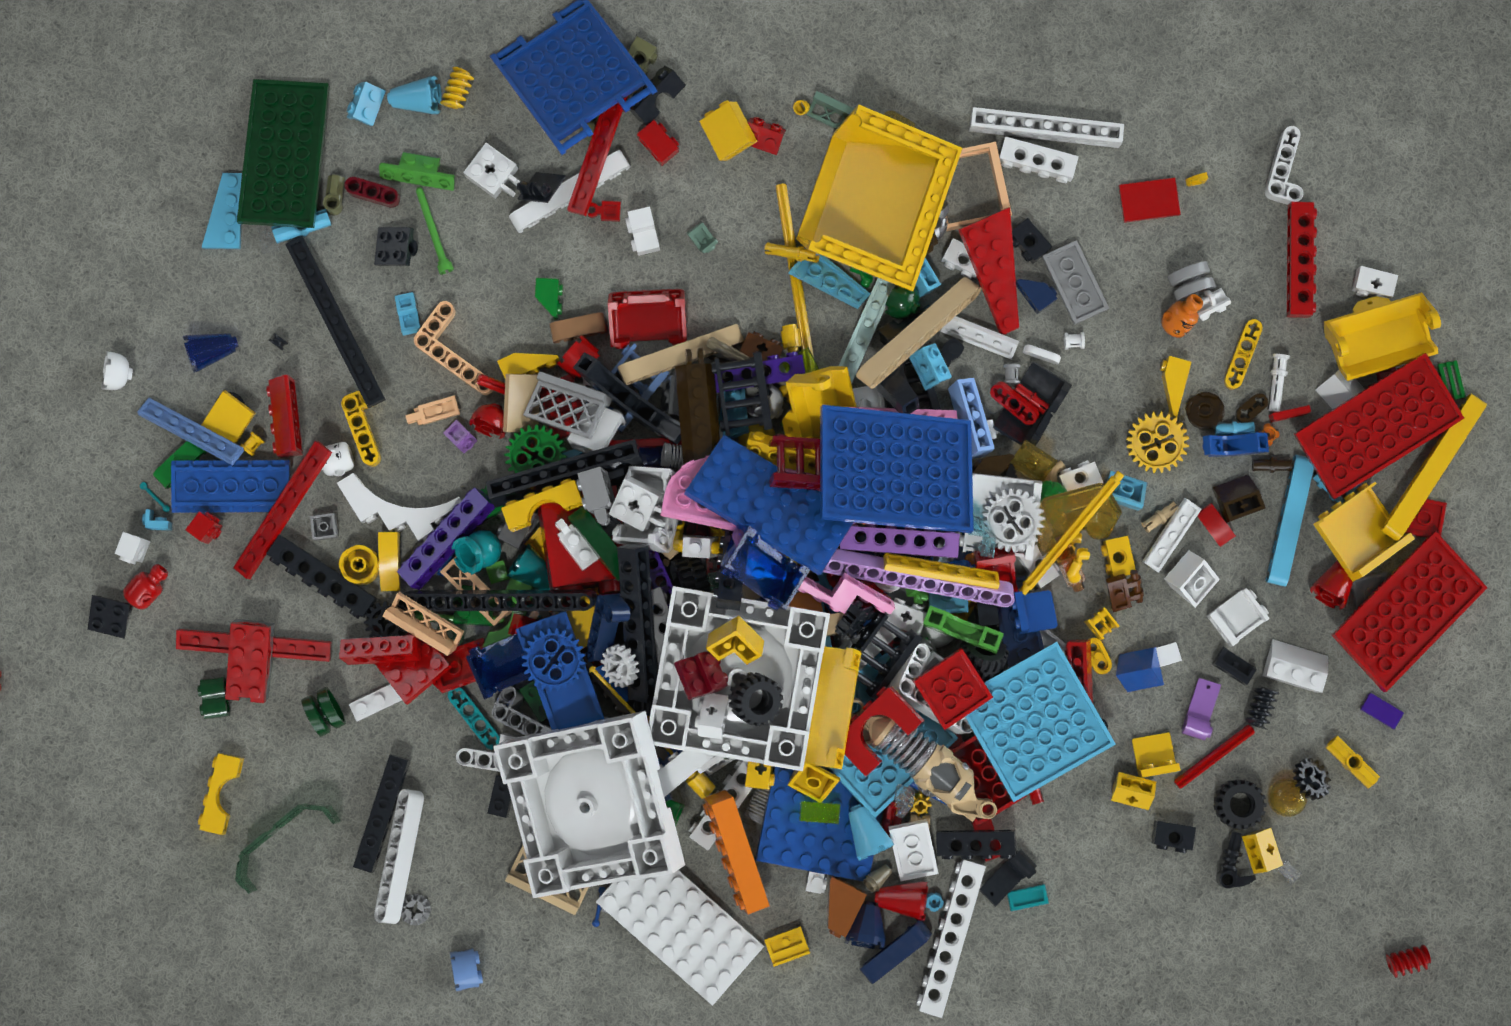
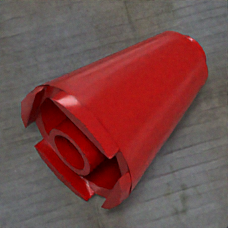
[1310,560,1353,610]
[875,881,928,921]

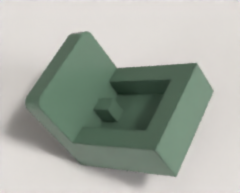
[686,221,718,253]

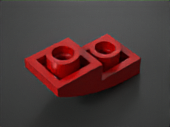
[1197,503,1236,547]

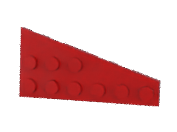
[958,207,1019,335]

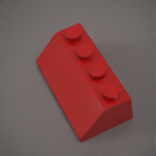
[266,374,303,458]

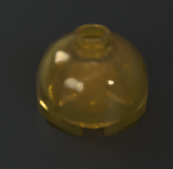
[1267,778,1307,817]

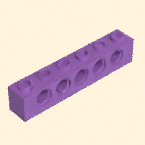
[840,523,960,558]

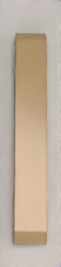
[618,324,744,385]

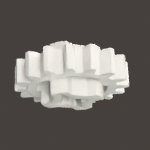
[601,644,639,688]

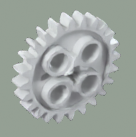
[982,489,1046,552]

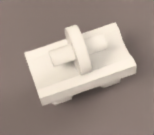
[1197,288,1231,321]

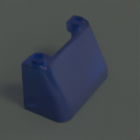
[720,525,810,610]
[466,634,531,700]

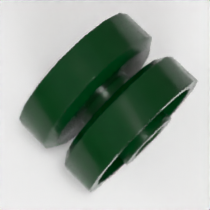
[301,687,346,737]

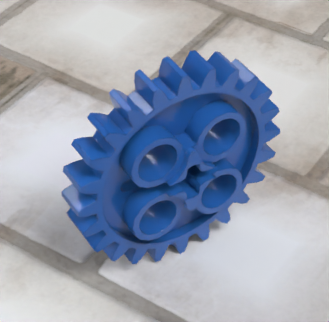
[521,628,586,692]

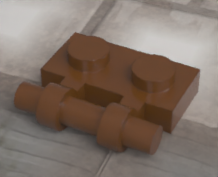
[1106,570,1144,613]

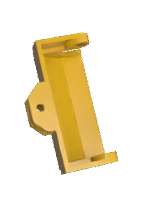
[1324,292,1441,381]
[782,366,857,439]

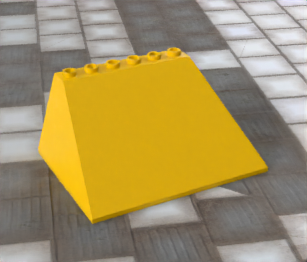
[796,105,962,292]

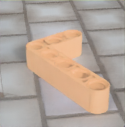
[414,301,493,395]

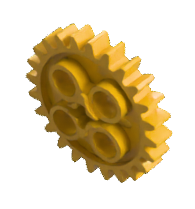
[1126,411,1189,473]

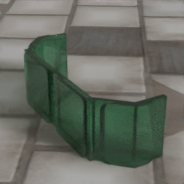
[235,803,341,894]

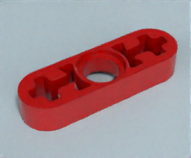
[990,381,1039,425]

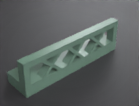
[806,91,854,129]

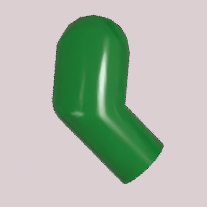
[850,267,873,288]

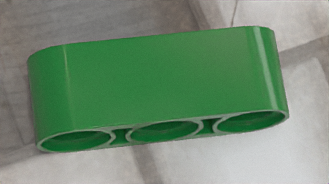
[153,441,207,489]

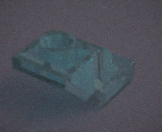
[968,516,996,558]

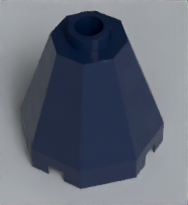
[844,901,885,949]

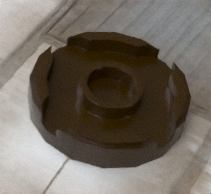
[1186,392,1225,430]

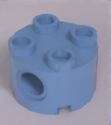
[450,948,483,991]

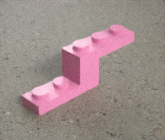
[794,572,895,614]

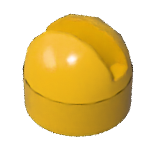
[793,100,810,115]

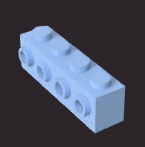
[948,378,995,459]

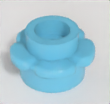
[926,892,944,912]

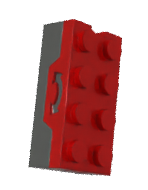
[225,619,275,703]

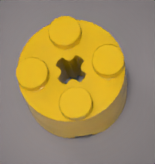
[339,545,379,585]

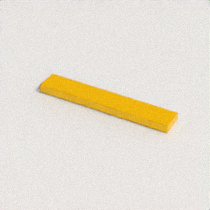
[883,553,1000,589]

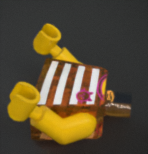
[1057,533,1090,592]

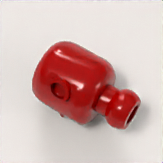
[123,564,168,610]

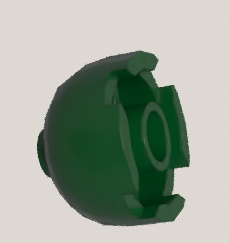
[885,286,920,319]

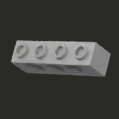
[651,587,669,665]

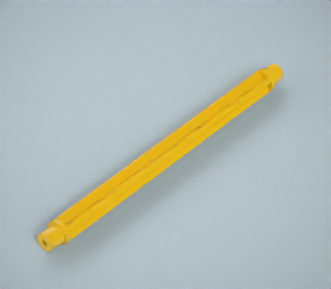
[1019,471,1124,595]

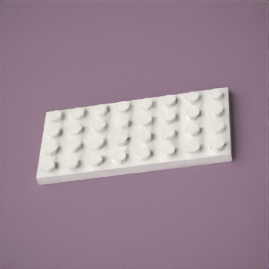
[596,870,764,1006]

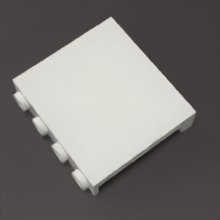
[959,473,1042,560]

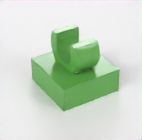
[905,589,928,605]

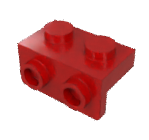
[748,117,786,155]

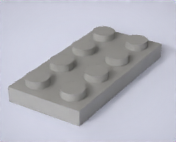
[1042,240,1109,325]

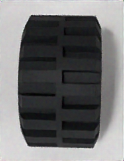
[670,557,710,592]
[960,641,1009,682]
[728,672,784,726]
[1213,780,1267,829]

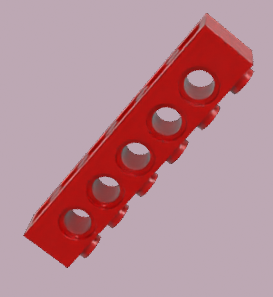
[1287,202,1317,318]

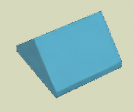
[1106,471,1147,511]

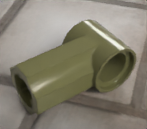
[323,175,345,215]

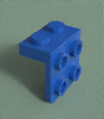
[1011,590,1058,634]

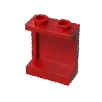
[973,546,1018,592]

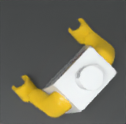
[673,521,732,558]

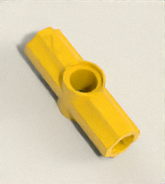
[1325,736,1380,789]

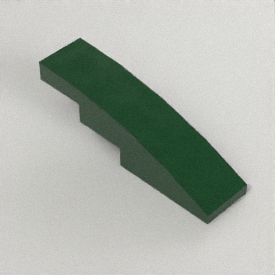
[568,506,620,581]

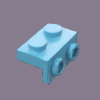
[347,82,386,126]

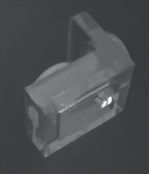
[894,784,915,818]

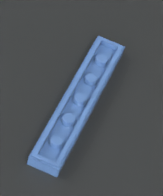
[137,398,244,465]

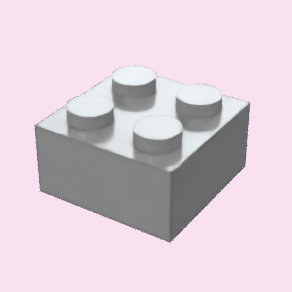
[310,513,339,541]

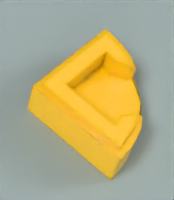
[1185,172,1208,187]

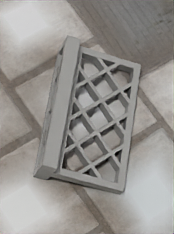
[523,371,612,439]

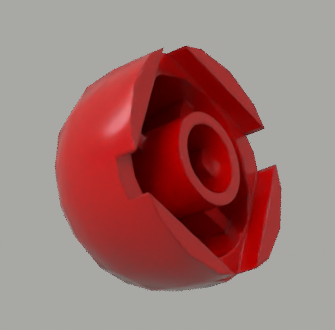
[469,403,506,439]

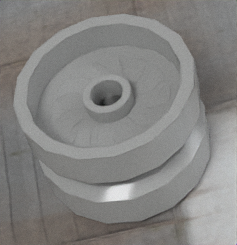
[1167,261,1217,302]

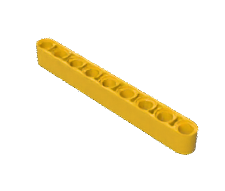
[1380,393,1487,542]

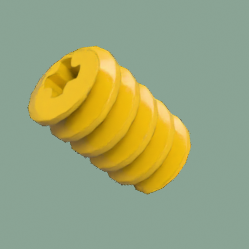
[440,67,474,109]

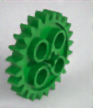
[504,424,568,473]

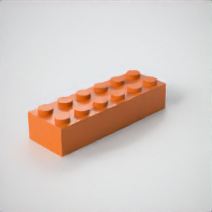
[703,790,770,915]

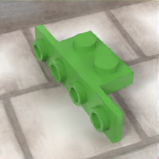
[379,152,455,191]

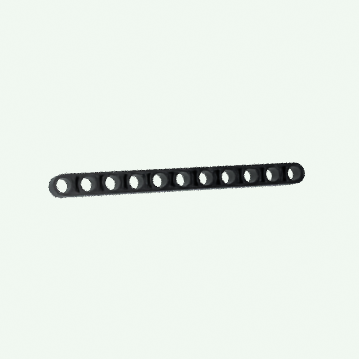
[397,589,598,611]

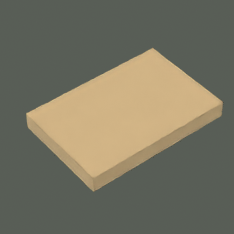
[503,374,540,432]

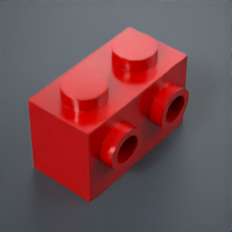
[185,511,222,544]

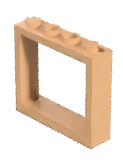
[945,142,1012,231]

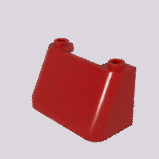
[608,289,687,349]

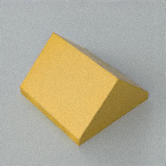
[788,763,840,803]

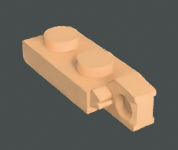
[405,395,460,425]

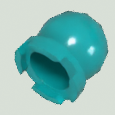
[452,530,502,575]

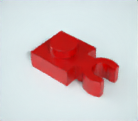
[588,201,621,222]

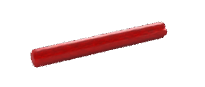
[1174,725,1255,789]

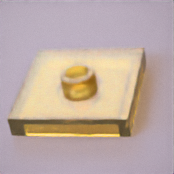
[1009,440,1058,482]

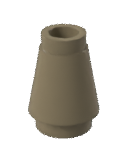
[863,864,892,892]

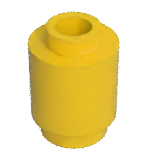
[781,324,802,353]

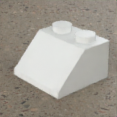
[1164,550,1220,608]

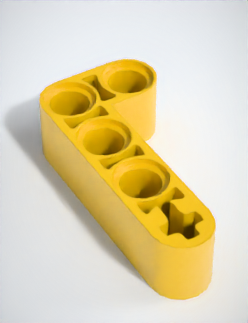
[341,391,381,467]

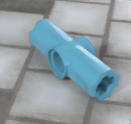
[271,209,331,243]

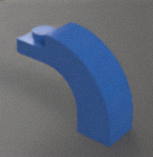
[1202,432,1269,457]

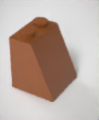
[827,875,867,938]

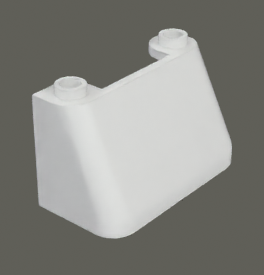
[612,466,678,553]

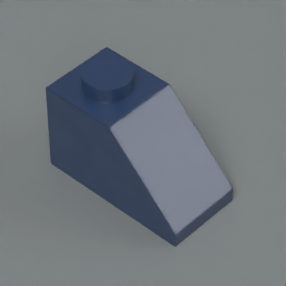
[1016,279,1058,314]

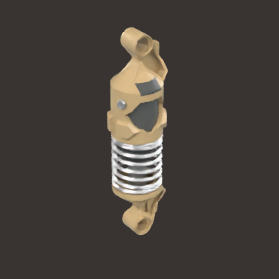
[849,698,997,822]

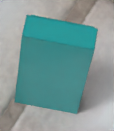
[1007,884,1049,911]

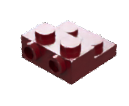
[674,651,728,700]

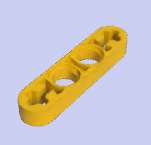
[1224,319,1263,390]

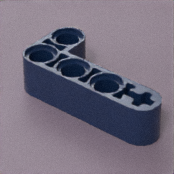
[586,593,630,662]
[859,920,932,984]

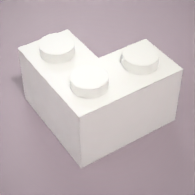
[625,206,660,256]

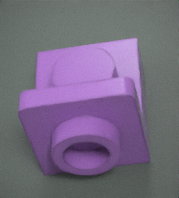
[443,419,477,453]

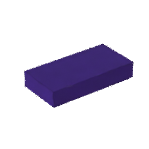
[1360,693,1404,730]

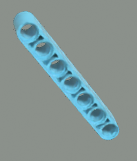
[1266,454,1314,587]

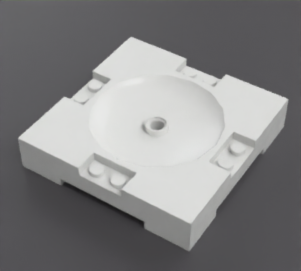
[649,586,830,771]
[493,711,685,898]

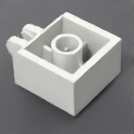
[463,143,520,199]
[609,477,666,531]

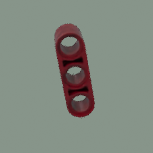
[345,177,400,208]

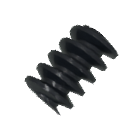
[1245,687,1280,730]

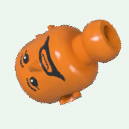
[1161,294,1203,338]

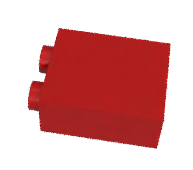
[538,485,623,601]

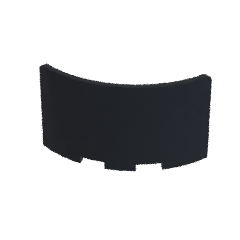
[993,362,1072,452]

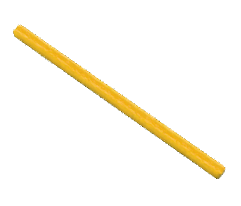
[776,183,816,374]

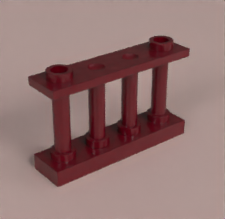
[769,434,820,490]

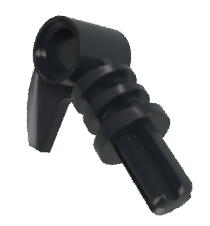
[1216,831,1256,889]

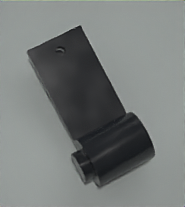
[979,848,1037,907]

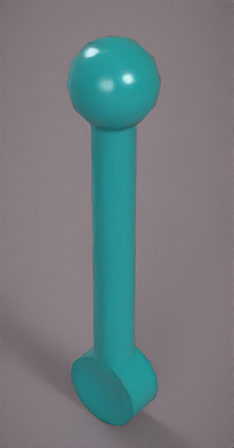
[140,482,170,512]

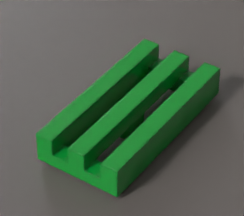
[1437,360,1466,400]

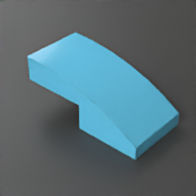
[395,292,421,336]

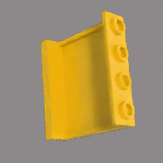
[1313,482,1415,582]

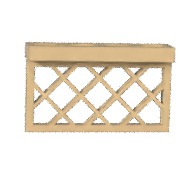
[505,845,589,915]

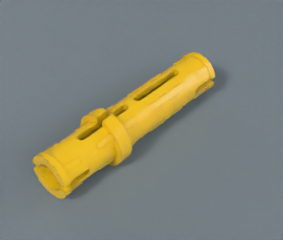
[764,242,820,263]

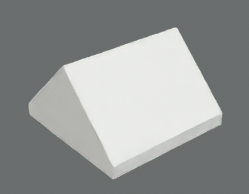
[1315,370,1365,409]

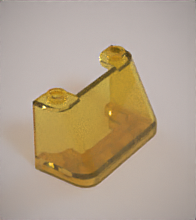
[1037,483,1122,556]

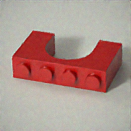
[844,686,925,777]

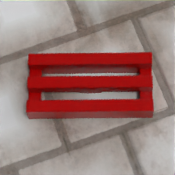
[1268,405,1311,423]

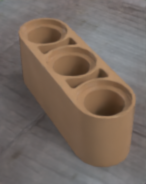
[549,312,607,343]

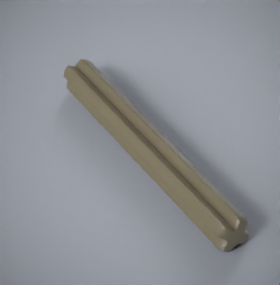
[706,337,787,386]

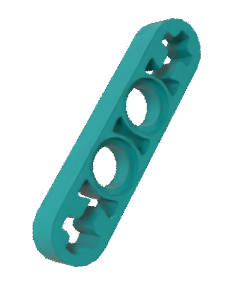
[448,687,500,750]

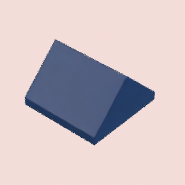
[1116,647,1164,692]

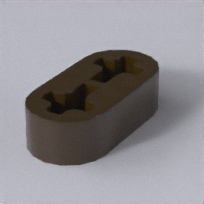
[1235,393,1268,423]

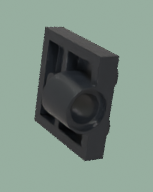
[374,227,418,266]

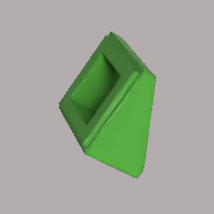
[486,560,510,584]

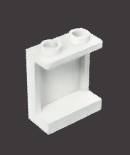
[567,405,626,453]
[1207,588,1270,647]

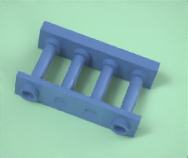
[586,344,670,432]

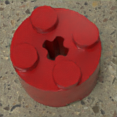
[557,335,600,379]

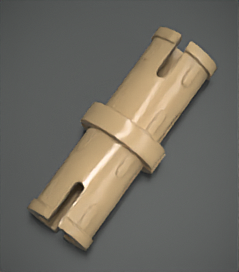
[1141,502,1178,533]

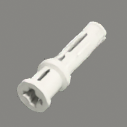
[1268,354,1290,412]

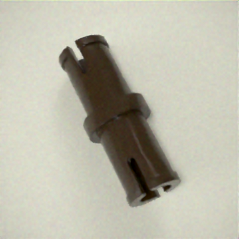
[1252,458,1292,473]

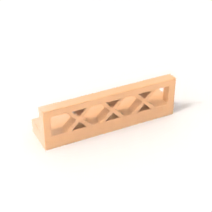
[440,556,512,626]
[382,592,464,656]

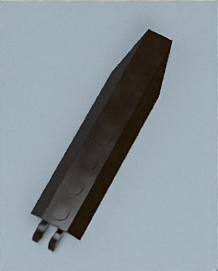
[675,348,720,465]

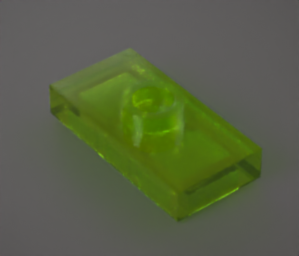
[799,801,840,824]

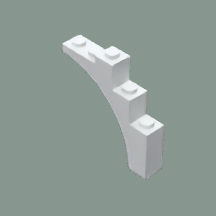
[337,473,462,542]

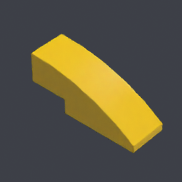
[378,532,401,591]

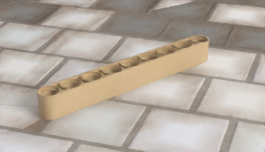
[856,277,981,389]

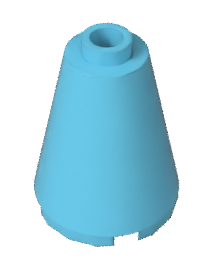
[387,76,442,114]
[848,804,894,861]

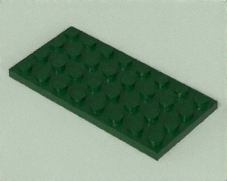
[237,79,330,228]

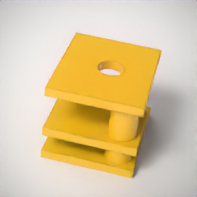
[1084,607,1120,640]

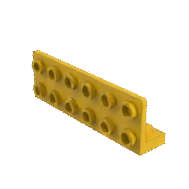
[804,646,861,770]

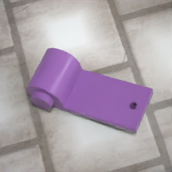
[1182,678,1221,740]

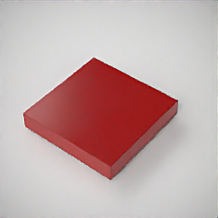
[1404,499,1447,538]

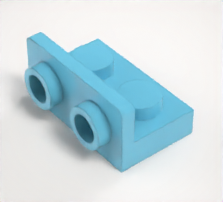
[909,343,952,391]

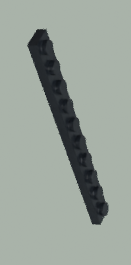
[285,236,386,408]

